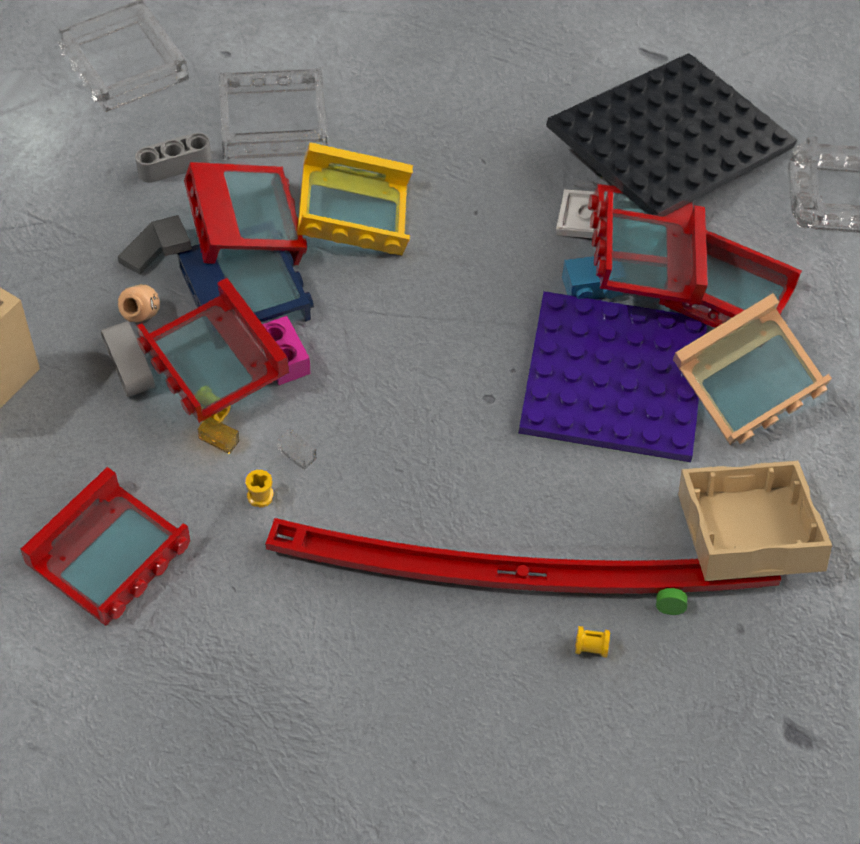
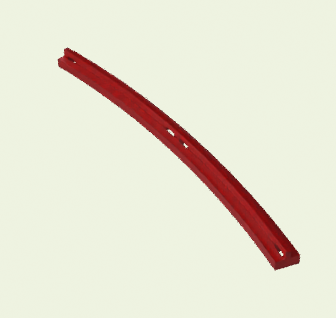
[265,518,781,594]

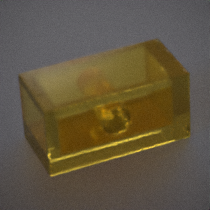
[197,417,240,454]

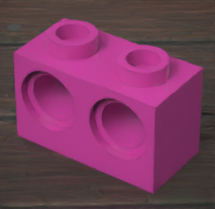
[263,316,310,385]

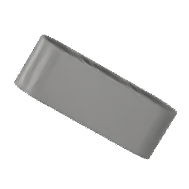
[135,133,212,183]
[100,321,155,397]

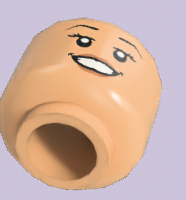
[118,284,160,323]

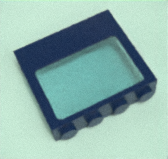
[177,222,314,350]

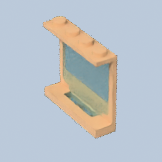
[673,293,832,445]

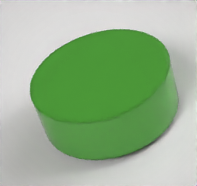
[656,588,688,615]

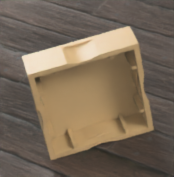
[678,461,832,581]

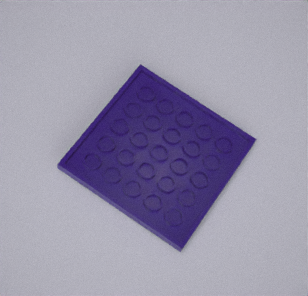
[518,291,707,462]

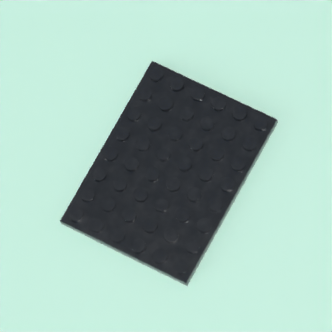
[546,53,797,217]

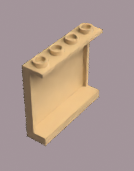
[0,287,40,408]

